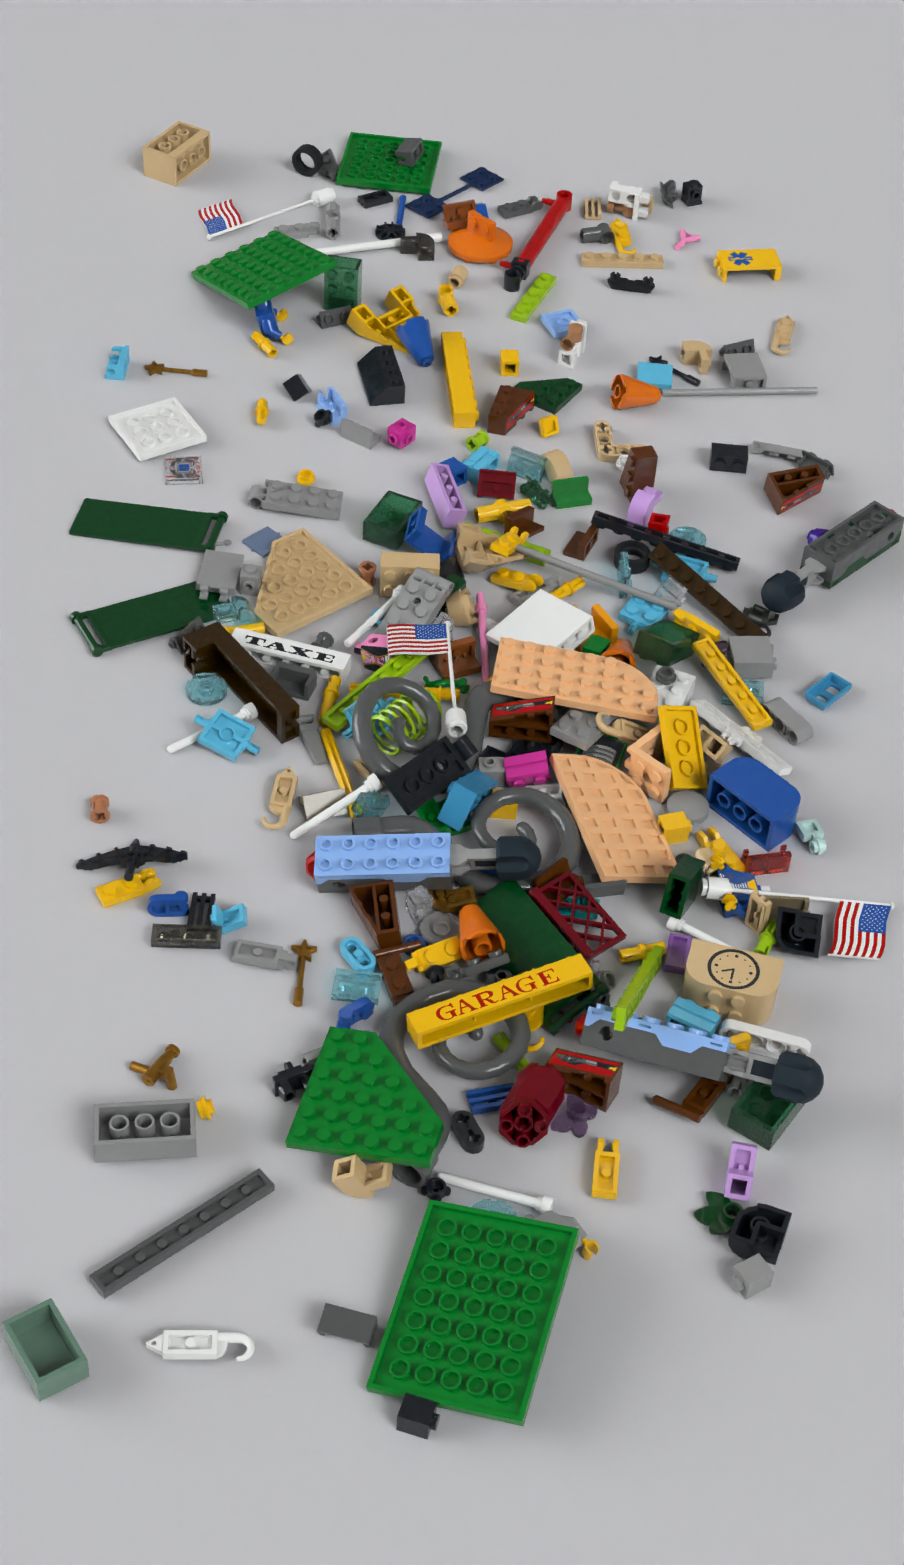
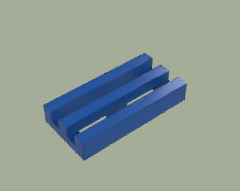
[466,1083,514,1115]

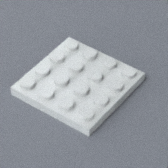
[109,397,207,461]

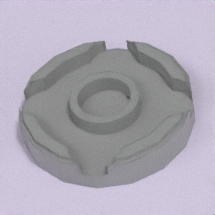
[666,790,710,825]
[419,912,460,946]

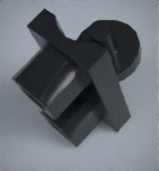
[272,1061,314,1102]

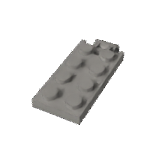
[248,479,343,521]
[550,708,622,751]

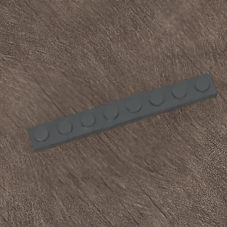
[89,1168,275,1299]

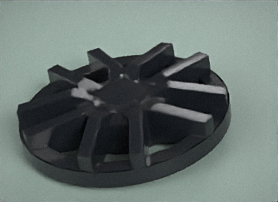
[375,222,406,240]

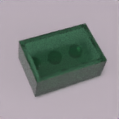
[324,255,362,310]
[363,490,423,551]
[633,619,700,667]
[727,1081,805,1151]

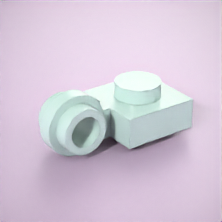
[795,819,827,855]

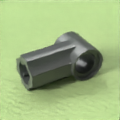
[580,223,614,244]

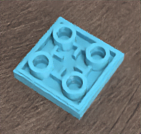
[637,362,673,391]

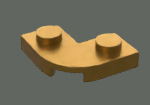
[428,885,478,913]

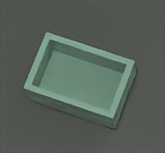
[2,1298,90,1401]

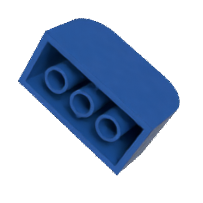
[706,757,801,852]

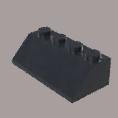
[357,345,405,406]

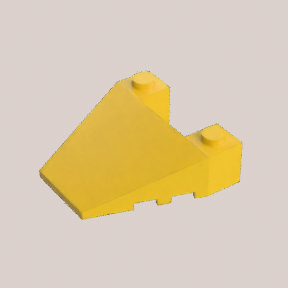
[346,285,433,353]

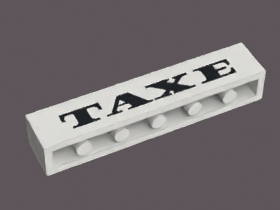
[232,627,351,685]

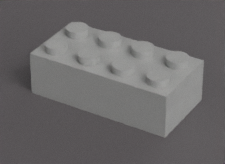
[94,1098,197,1163]

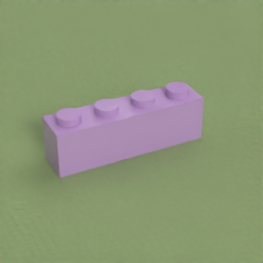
[424,463,467,529]

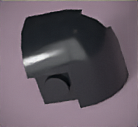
[775,906,823,959]
[728,1203,792,1265]

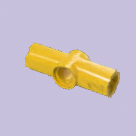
[474,498,532,524]

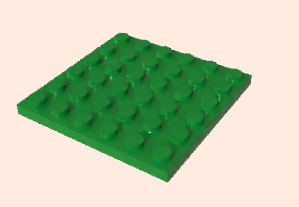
[336,132,442,195]

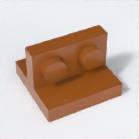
[442,199,476,230]
[428,636,482,679]

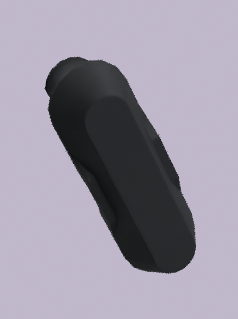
[607,272,655,294]

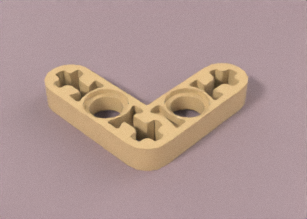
[593,420,646,462]

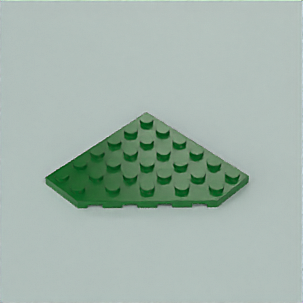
[285,1026,444,1169]

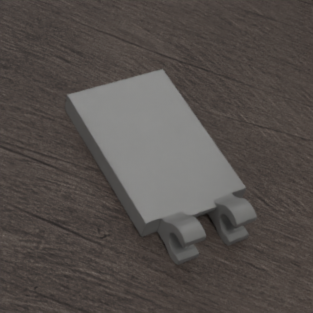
[196,549,244,603]

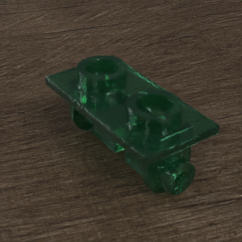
[519,476,554,509]

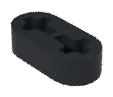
[451,1110,485,1154]

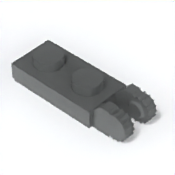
[497,195,543,219]

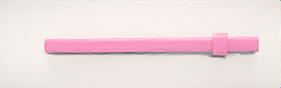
[475,592,490,683]

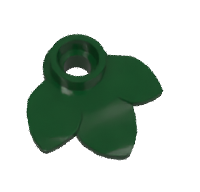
[694,1191,743,1235]

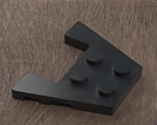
[479,736,563,765]

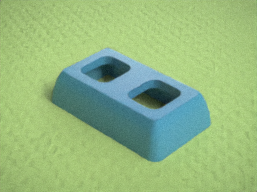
[805,672,852,711]

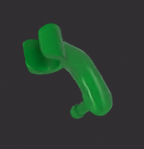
[423,676,470,694]

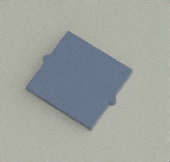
[242,526,282,558]

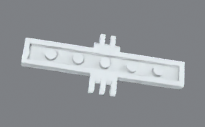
[689,699,793,776]

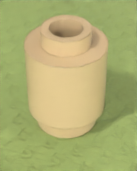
[448,265,469,289]
[694,847,719,877]

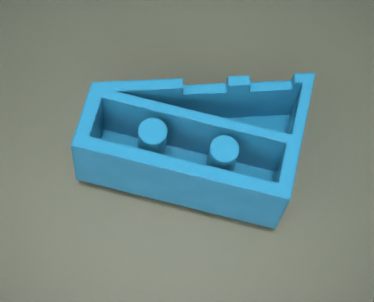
[437,769,498,831]

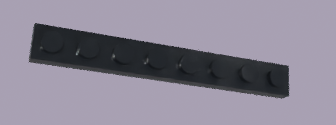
[591,510,741,571]

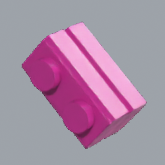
[503,750,551,787]

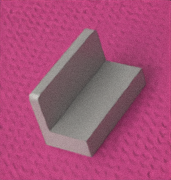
[341,418,381,450]

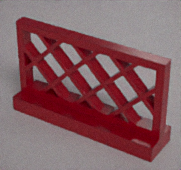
[528,870,627,964]

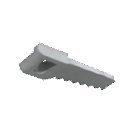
[296,714,329,765]

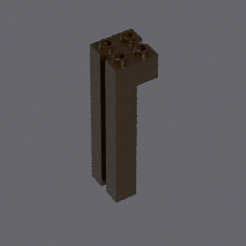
[183,621,299,744]

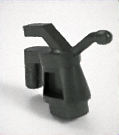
[743,604,779,637]

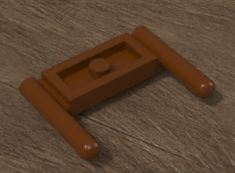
[373,940,422,1007]
[652,1076,732,1124]

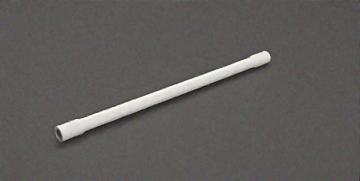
[314,232,442,255]

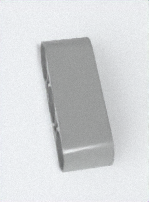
[762,697,814,746]

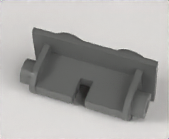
[660,180,678,208]
[316,305,351,329]
[719,339,755,356]
[796,450,834,480]
[168,616,204,655]

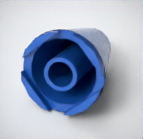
[396,316,434,367]

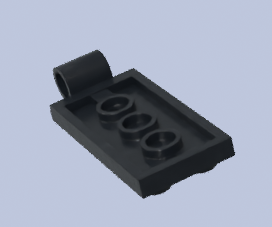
[382,734,478,815]

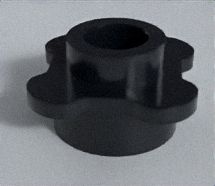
[314,409,331,428]
[421,1177,451,1201]

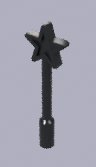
[649,355,701,386]

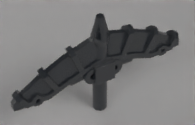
[76,838,188,881]

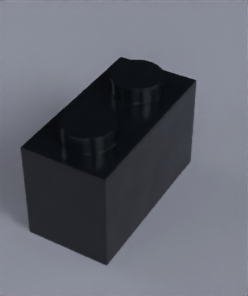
[709,443,748,474]

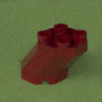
[498,1063,565,1148]

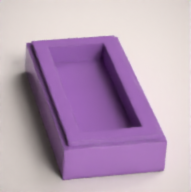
[663,933,692,975]

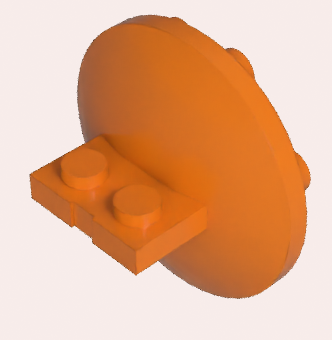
[448,209,513,264]

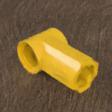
[438,284,458,317]

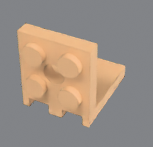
[624,724,672,804]

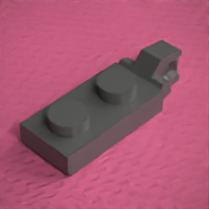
[321,149,339,182]
[445,949,510,979]

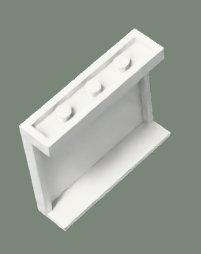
[486,589,595,650]

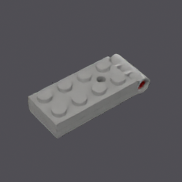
[374,567,454,635]

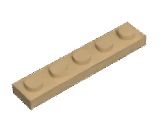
[581,252,664,269]

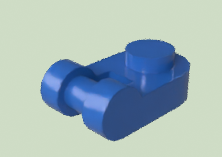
[147,891,189,917]
[336,996,374,1029]

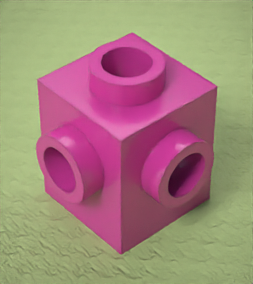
[387,418,416,449]

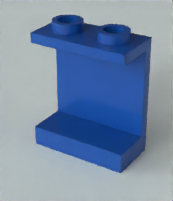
[404,506,456,562]

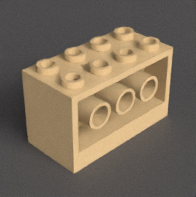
[142,121,211,187]

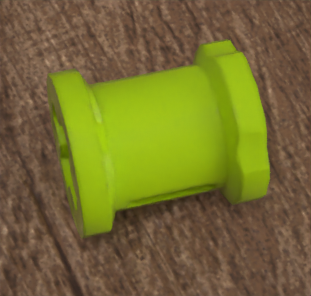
[465,430,490,452]

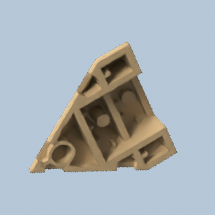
[455,522,532,573]

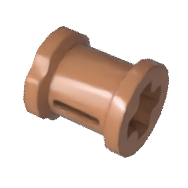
[359,561,376,586]
[90,794,110,824]

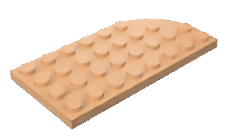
[490,637,659,723]
[549,753,677,884]

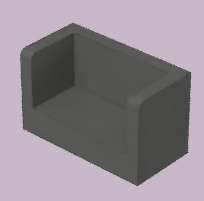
[270,661,317,701]

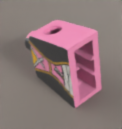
[354,634,395,672]

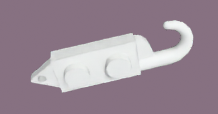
[146,1330,255,1362]

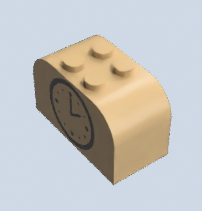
[681,938,784,1026]

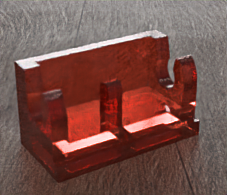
[740,845,792,876]

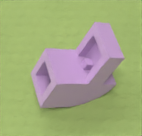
[627,486,663,526]
[724,1141,757,1202]

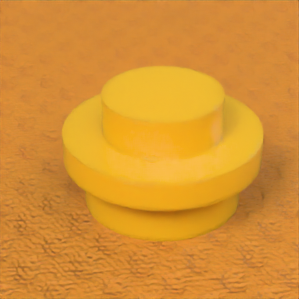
[297,469,315,486]
[196,1095,216,1120]

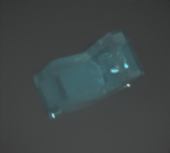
[212,596,256,626]
[351,779,390,817]

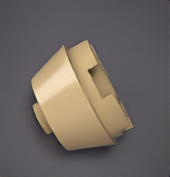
[445,588,478,627]

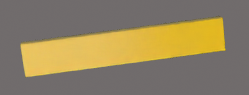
[691,637,773,732]

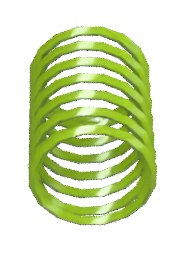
[372,687,443,756]

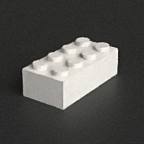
[630,665,696,729]

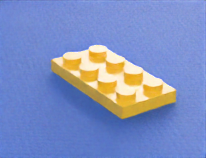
[658,705,708,790]

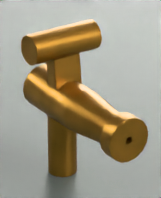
[129,1044,180,1091]

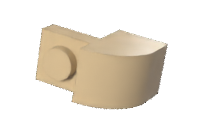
[680,340,712,375]
[534,449,574,483]
[700,724,733,764]
[332,1155,393,1198]

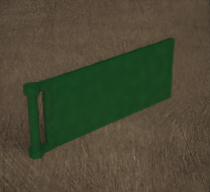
[69,498,228,553]
[69,581,237,657]
[477,881,609,1036]

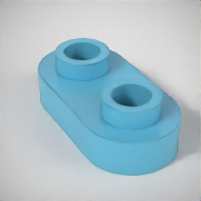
[340,937,376,975]

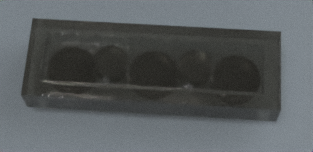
[151,924,222,949]

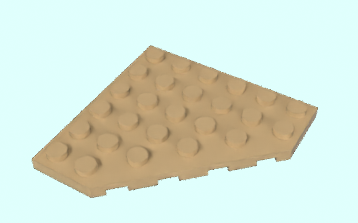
[254,528,373,638]

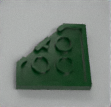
[514,378,583,415]

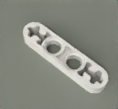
[719,1019,812,1057]

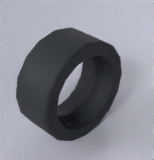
[292,144,323,177]
[614,540,651,574]

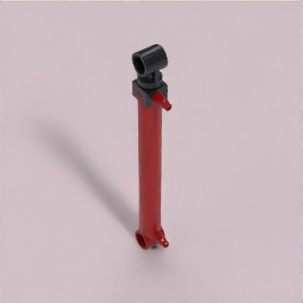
[500,190,573,292]

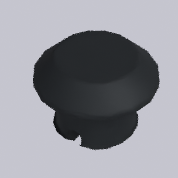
[425,965,445,984]

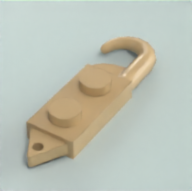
[771,315,795,355]
[596,711,652,745]
[262,766,298,830]

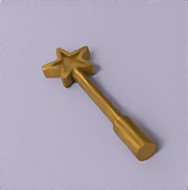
[145,361,208,377]
[291,939,317,1007]

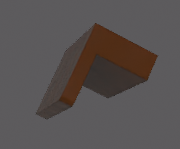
[504,505,544,538]
[563,524,599,561]
[533,857,584,907]

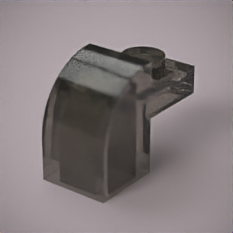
[400,233,435,261]

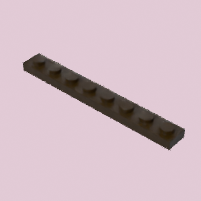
[648,542,768,636]

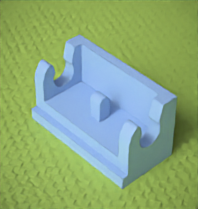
[316,386,347,426]

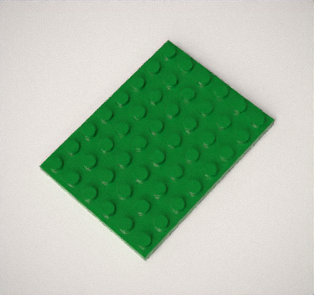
[191,230,338,309]
[366,1199,580,1426]

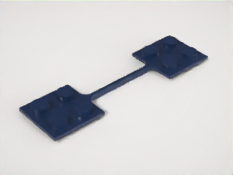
[405,167,504,219]

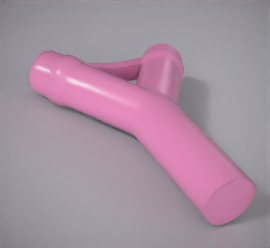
[674,229,701,251]

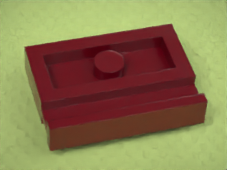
[477,469,517,500]

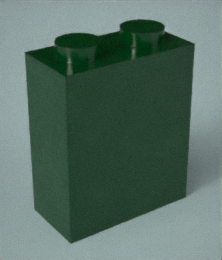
[659,854,706,920]

